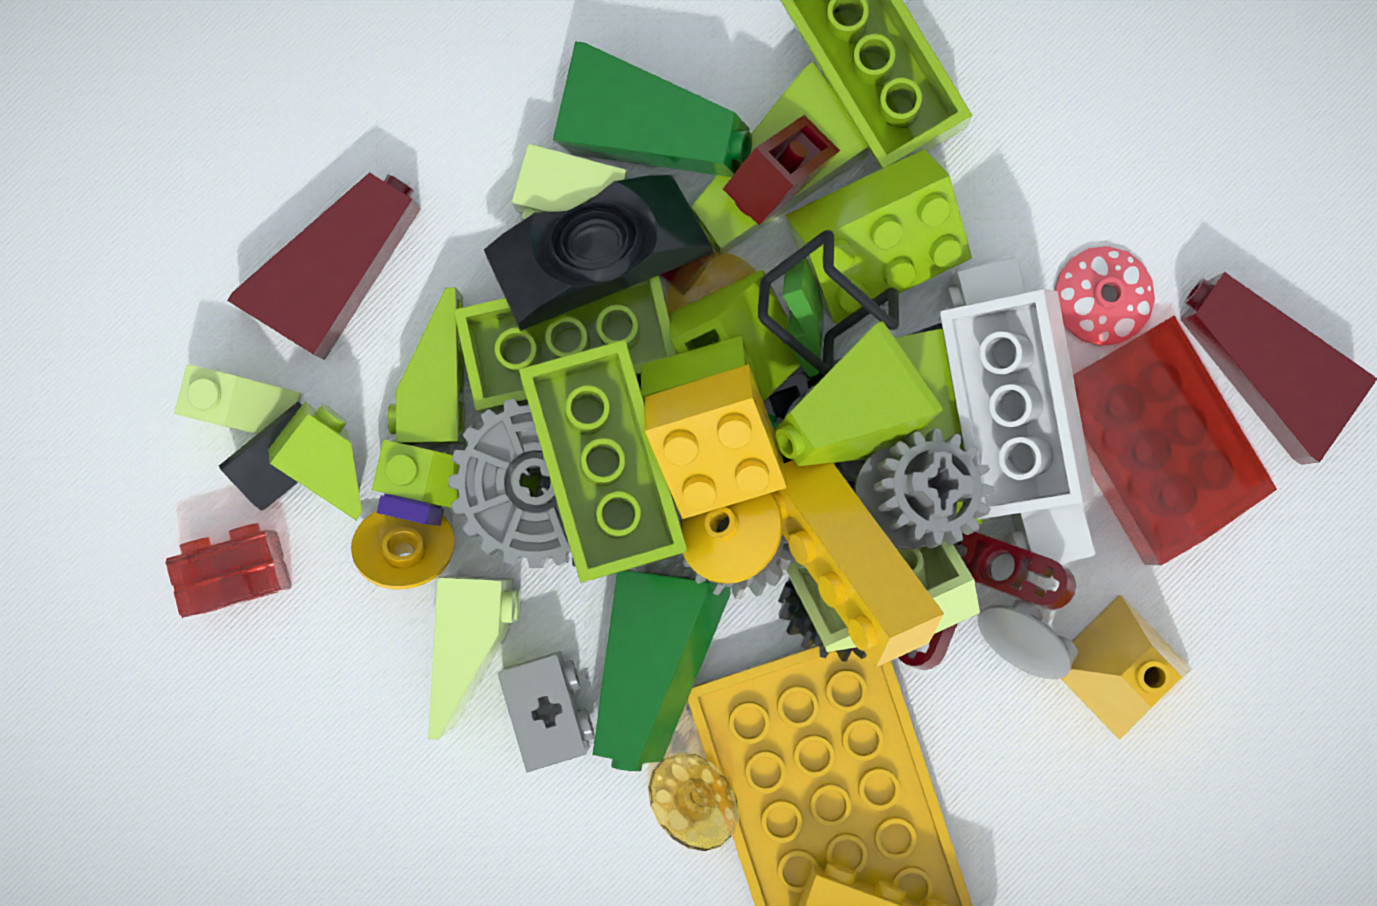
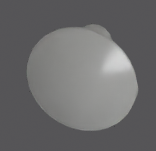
[978,599,1078,679]

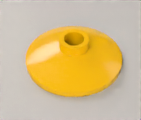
[680,493,783,584]
[351,510,455,590]

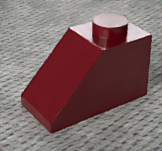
[723,115,840,226]

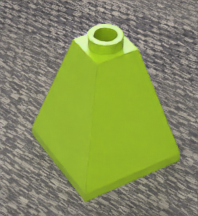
[774,321,944,466]

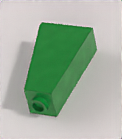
[553,41,752,177]
[592,570,731,771]

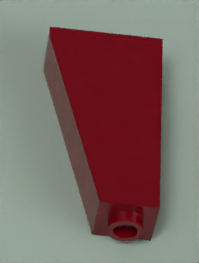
[227,172,421,360]
[1181,272,1377,465]

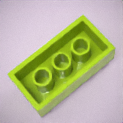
[454,275,677,414]
[519,340,687,584]

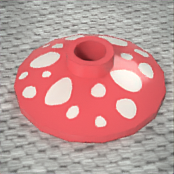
[1054,246,1155,346]

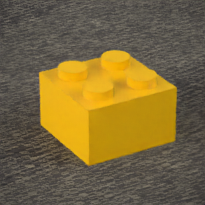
[645,364,787,519]

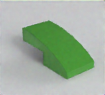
[782,258,824,377]

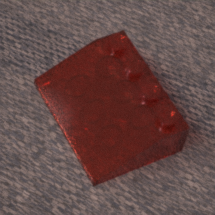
[1073,316,1277,565]

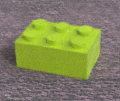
[785,149,973,324]

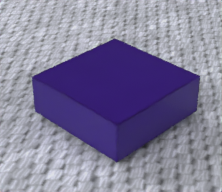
[377,493,444,526]

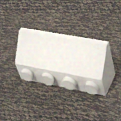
[940,289,1095,519]

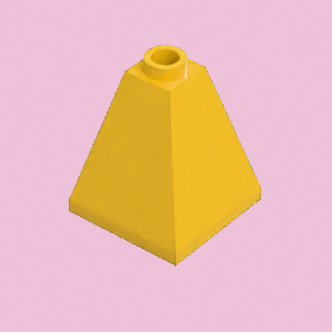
[1060,595,1192,739]

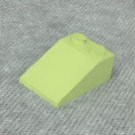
[786,539,980,652]
[428,576,521,740]

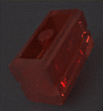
[165,523,292,618]

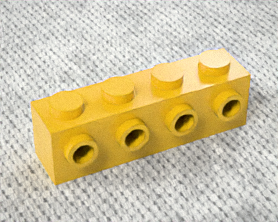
[771,460,944,667]

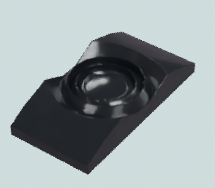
[484,175,713,331]

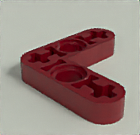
[898,532,1076,670]

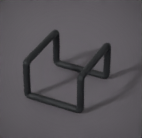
[757,230,899,376]

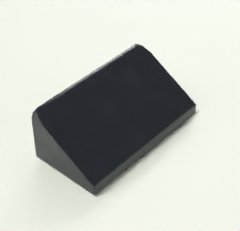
[219,401,302,511]

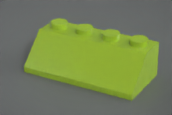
[779,0,973,169]

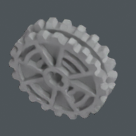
[449,398,571,568]

